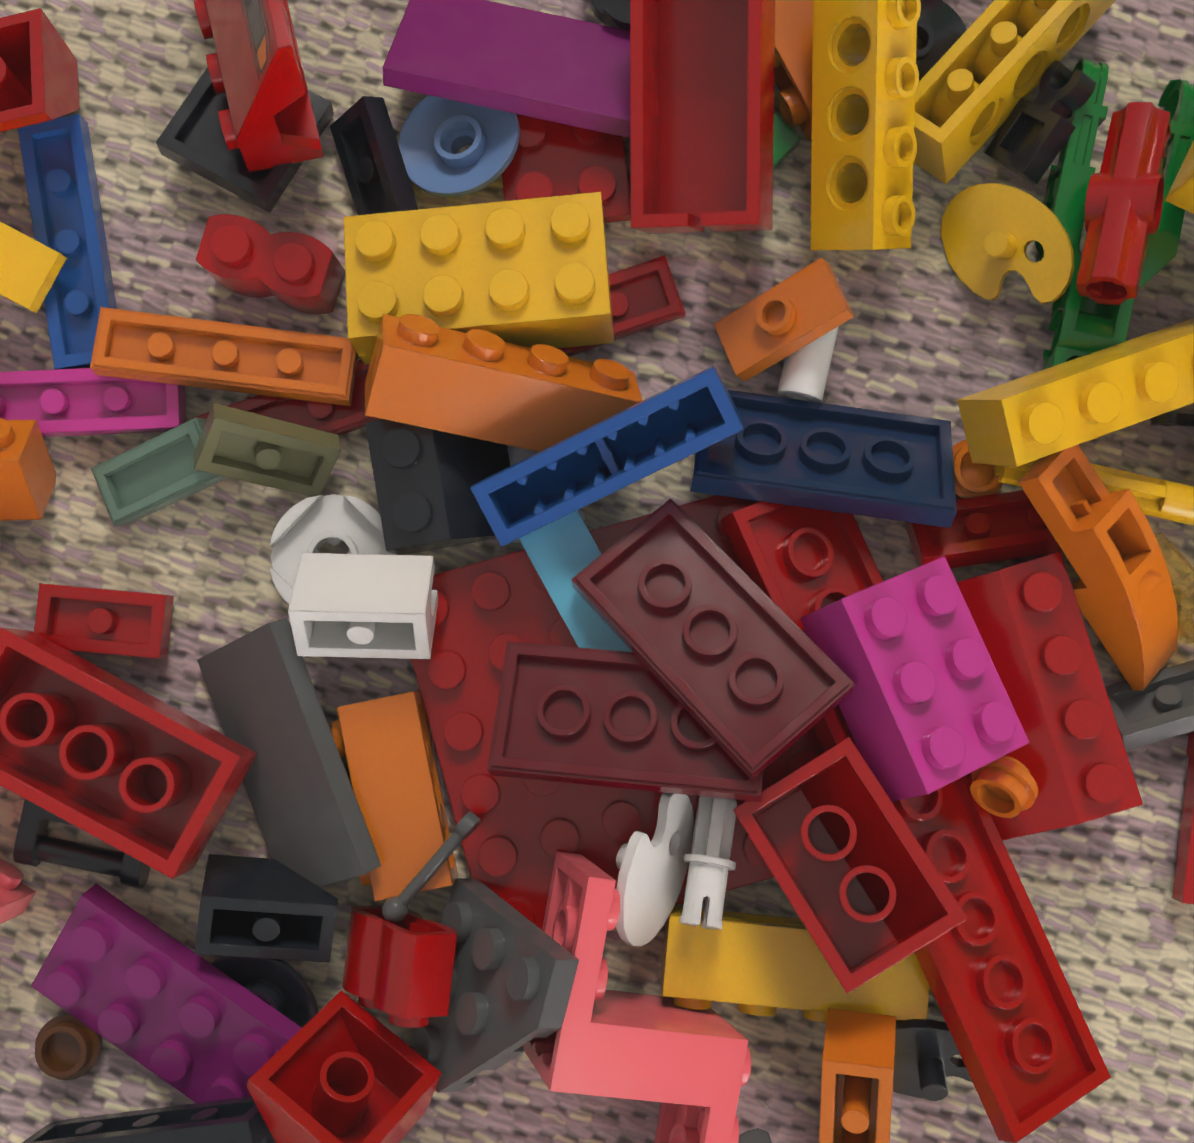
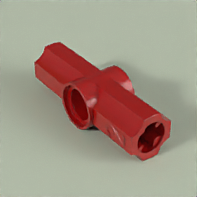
[1076,102,1171,305]

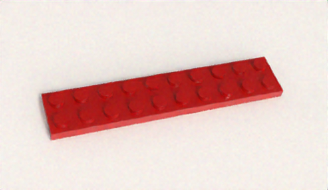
[721,501,1111,1143]

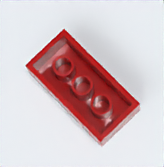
[0,628,258,879]

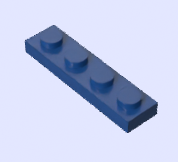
[18,114,117,370]

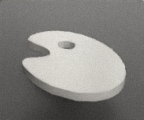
[616,793,694,947]

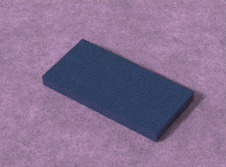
[690,390,957,528]

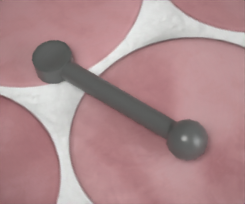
[382,811,482,923]

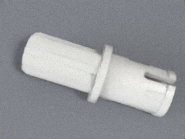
[679,796,737,930]

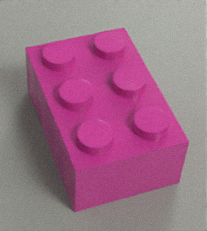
[800,556,1030,802]

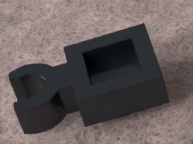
[984,60,1096,184]

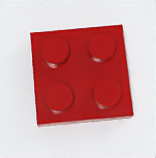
[501,114,631,223]

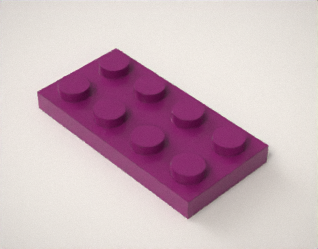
[31,883,302,1103]

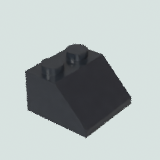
[365,419,511,555]

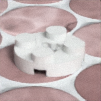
[270,494,397,604]

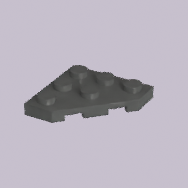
[410,878,579,1093]

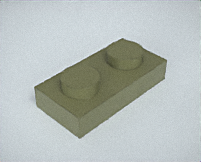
[194,403,341,497]

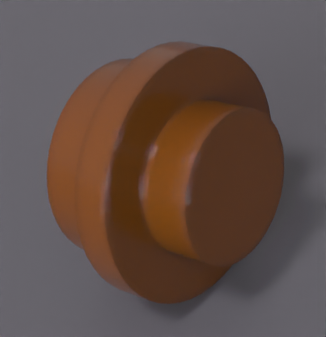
[35,1013,102,1080]

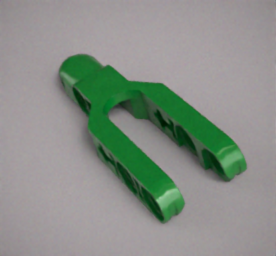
[1035,58,1194,370]

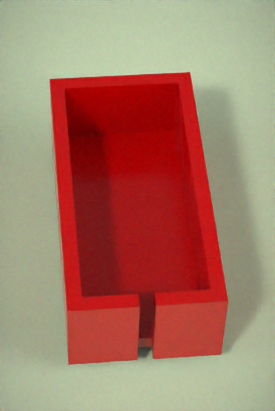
[630,0,775,234]

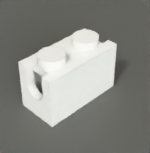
[288,553,438,659]

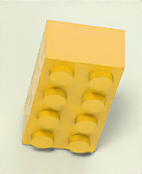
[343,192,615,365]

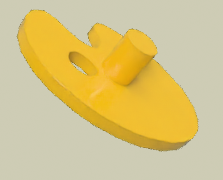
[941,183,1074,304]

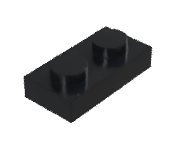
[330,96,418,215]

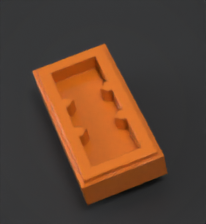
[714,257,854,382]

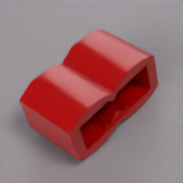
[196,214,345,314]
[342,906,457,1028]

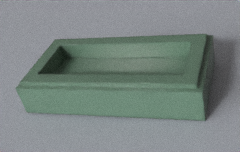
[91,417,229,526]

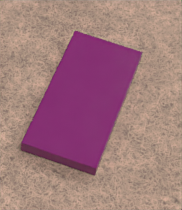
[382,0,630,138]

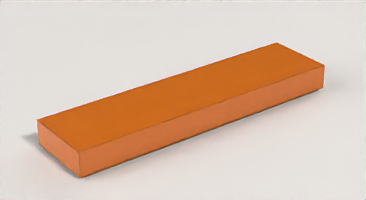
[90,307,358,406]

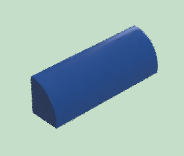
[470,366,744,547]

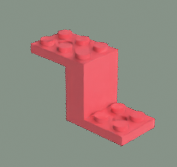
[523,851,751,1143]

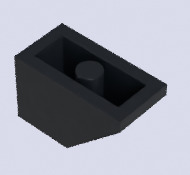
[194,854,338,963]

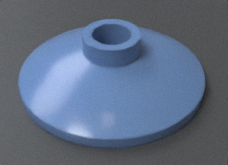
[398,95,520,197]

